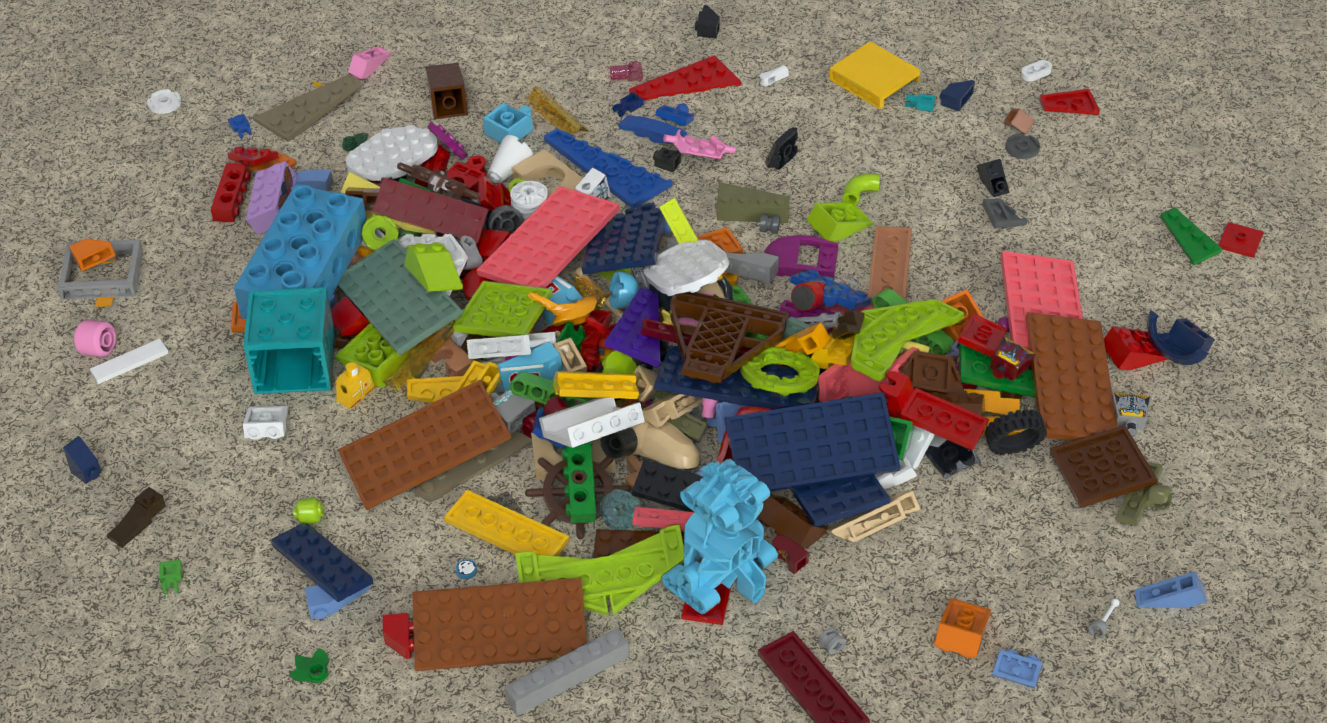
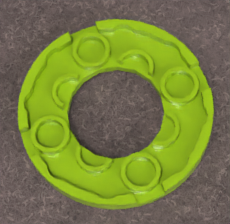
[740,347,820,396]

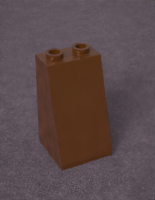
[425,62,468,120]

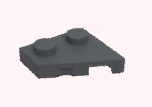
[982,198,1028,228]

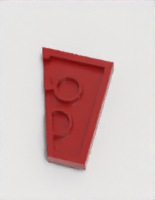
[227,146,279,167]

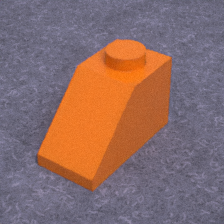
[69,239,115,272]

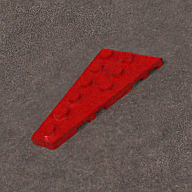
[629,55,741,102]

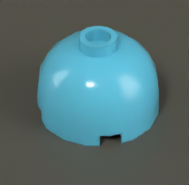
[609,271,641,309]

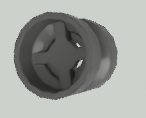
[759,214,780,234]

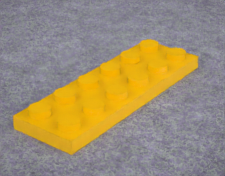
[444,490,570,556]

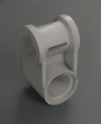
[459,236,482,270]

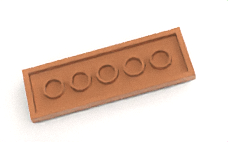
[868,226,912,306]

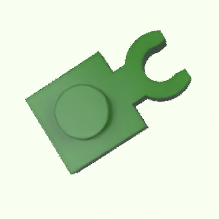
[159,560,182,594]

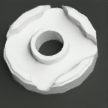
[147,89,181,114]

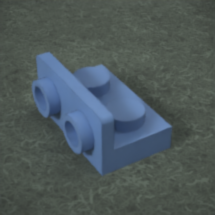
[992,648,1043,689]

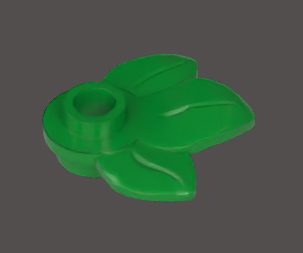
[289,648,329,683]

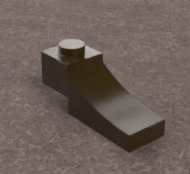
[107,487,166,548]

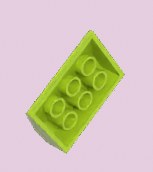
[335,324,428,388]

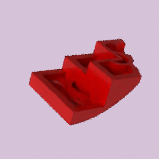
[476,230,510,264]

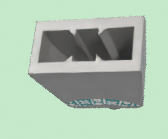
[490,390,536,435]

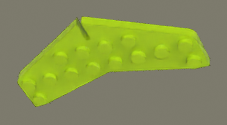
[850,299,965,382]
[515,524,684,616]

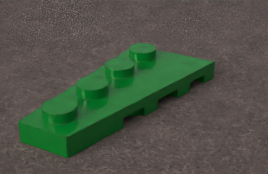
[1160,207,1222,266]

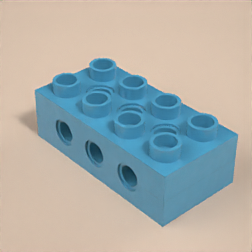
[234,184,367,319]

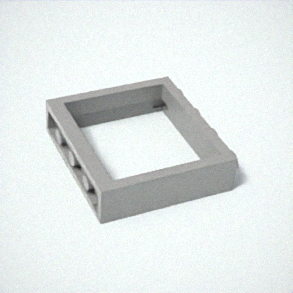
[58,239,143,300]

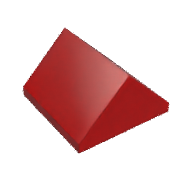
[331,296,370,336]

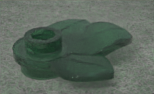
[342,133,368,151]

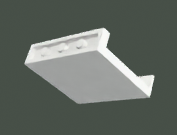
[539,398,645,448]

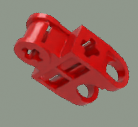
[444,155,487,199]

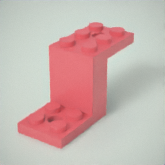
[818,347,919,402]

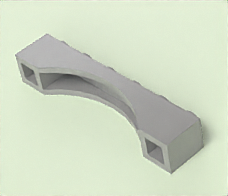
[668,236,779,283]

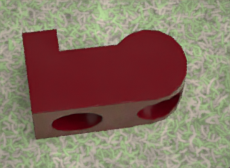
[772,535,809,574]

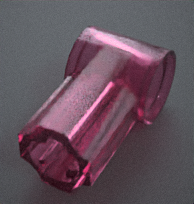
[610,61,643,82]

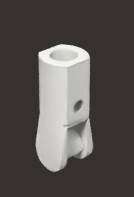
[760,65,789,86]

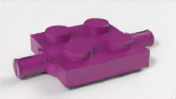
[427,122,468,160]

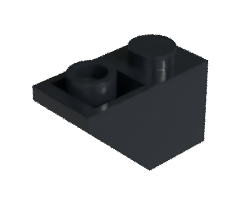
[695,5,720,39]
[976,159,1010,197]

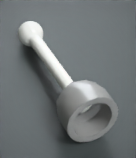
[1088,599,1119,638]

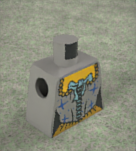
[1112,393,1151,436]

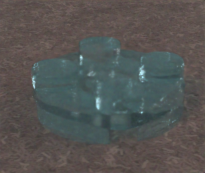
[599,489,640,530]

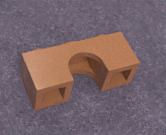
[422,331,475,377]

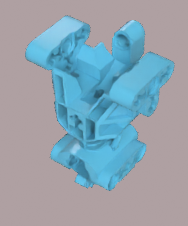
[662,459,778,614]

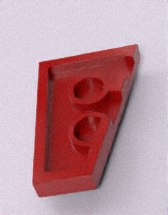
[1039,89,1100,115]

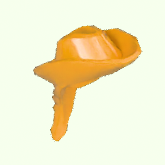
[528,292,597,326]

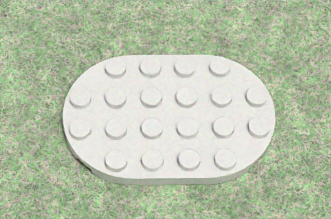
[346,125,438,181]
[644,240,729,296]

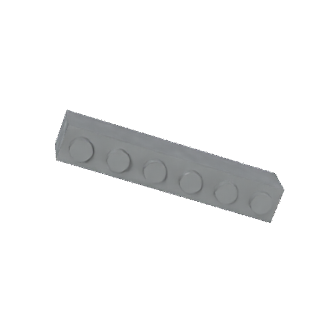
[504,628,629,716]

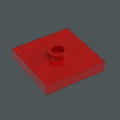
[1219,222,1264,258]

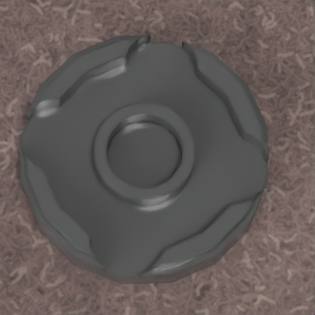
[1005,133,1040,159]

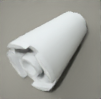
[488,135,533,183]

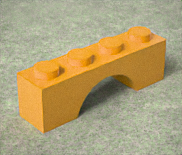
[770,322,831,366]

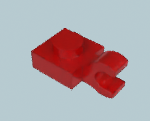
[579,348,599,371]

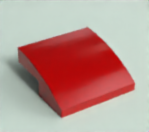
[479,176,512,211]

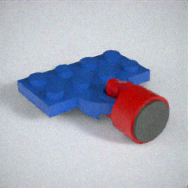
[790,269,872,312]

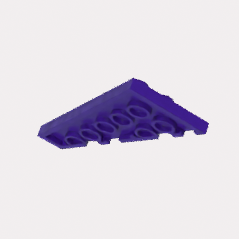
[604,287,660,368]

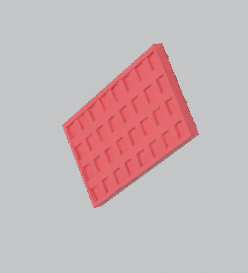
[477,186,620,288]
[1000,251,1083,350]

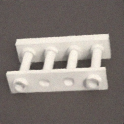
[467,332,556,359]

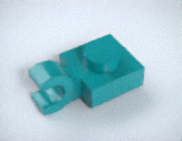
[904,93,936,112]

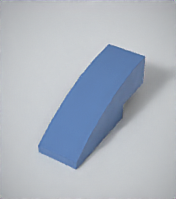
[296,169,333,191]

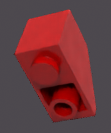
[383,613,414,659]

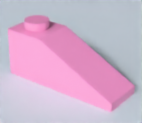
[348,46,392,80]

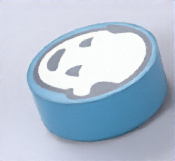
[456,559,477,579]

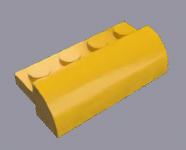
[811,328,855,369]
[451,360,501,396]
[553,371,639,399]

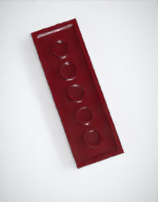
[372,177,489,245]
[758,631,870,723]

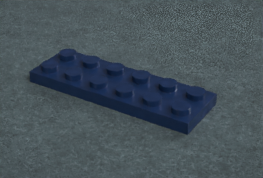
[271,523,373,602]

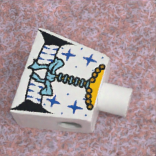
[575,168,611,200]

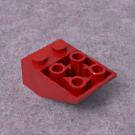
[1104,326,1169,371]

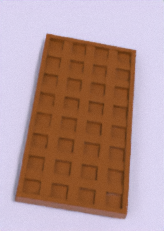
[1025,312,1117,441]
[337,380,512,510]
[412,578,587,671]

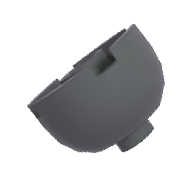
[487,205,524,235]

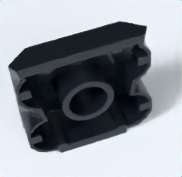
[765,127,798,170]
[925,440,980,478]

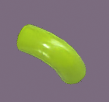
[842,173,880,204]

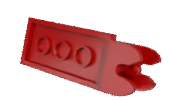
[879,371,989,451]

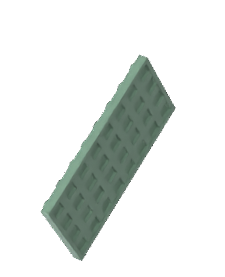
[337,239,463,356]

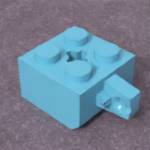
[483,103,533,143]

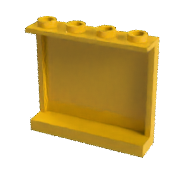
[829,41,921,109]

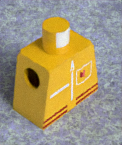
[336,362,375,409]

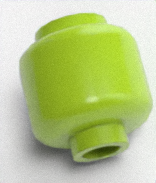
[293,497,324,525]

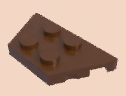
[892,350,968,394]

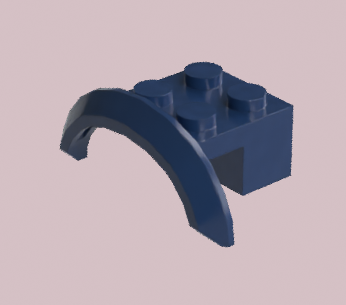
[1147,310,1215,365]

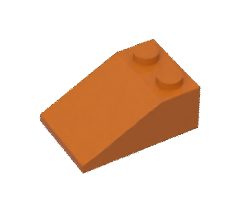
[941,289,984,343]
[934,598,991,658]

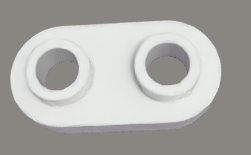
[1021,60,1052,82]

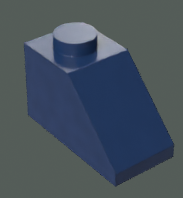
[940,80,975,111]
[63,436,102,484]

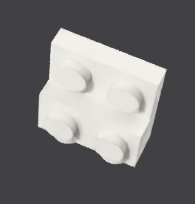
[243,406,288,440]

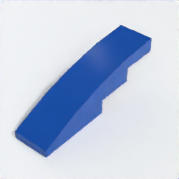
[618,115,687,144]

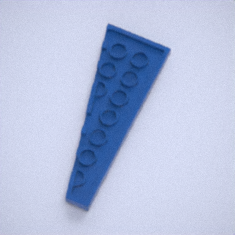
[544,128,673,209]

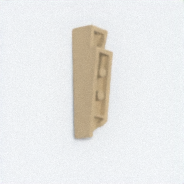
[826,491,920,542]

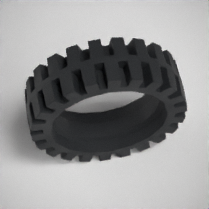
[985,409,1047,455]

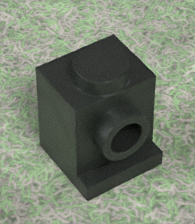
[653,147,681,172]

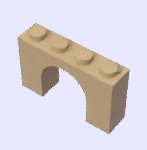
[512,149,583,197]
[531,433,616,481]

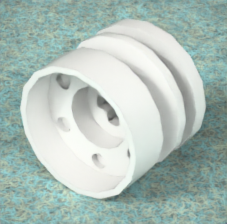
[510,181,548,221]

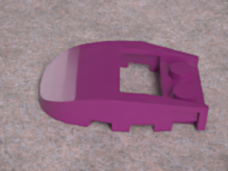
[764,235,838,278]

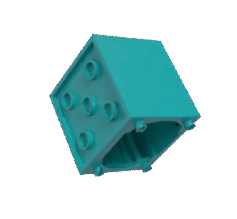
[243,287,335,394]

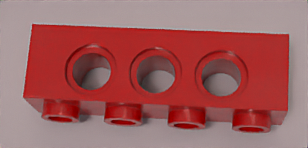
[210,163,251,222]

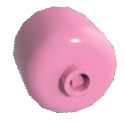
[74,320,116,357]

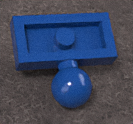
[655,104,694,126]

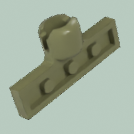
[1117,462,1172,526]

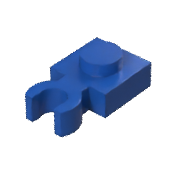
[228,114,252,138]

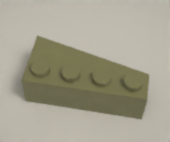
[717,182,790,223]

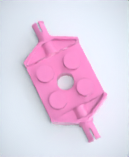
[663,129,736,160]

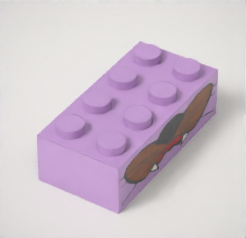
[246,161,297,233]

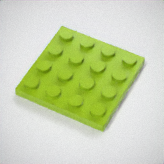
[453,281,553,337]

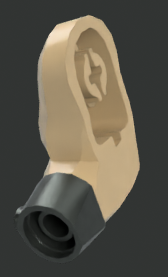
[600,419,700,469]

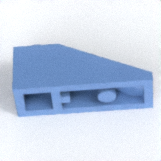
[1135,571,1207,608]
[305,585,370,619]

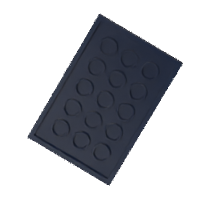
[581,208,666,275]

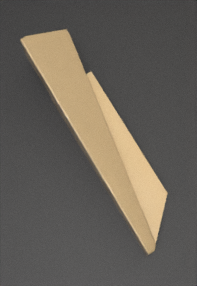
[642,393,703,428]

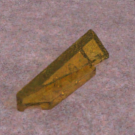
[526,86,588,134]
[383,320,456,391]

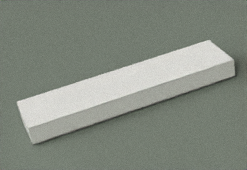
[90,339,168,384]

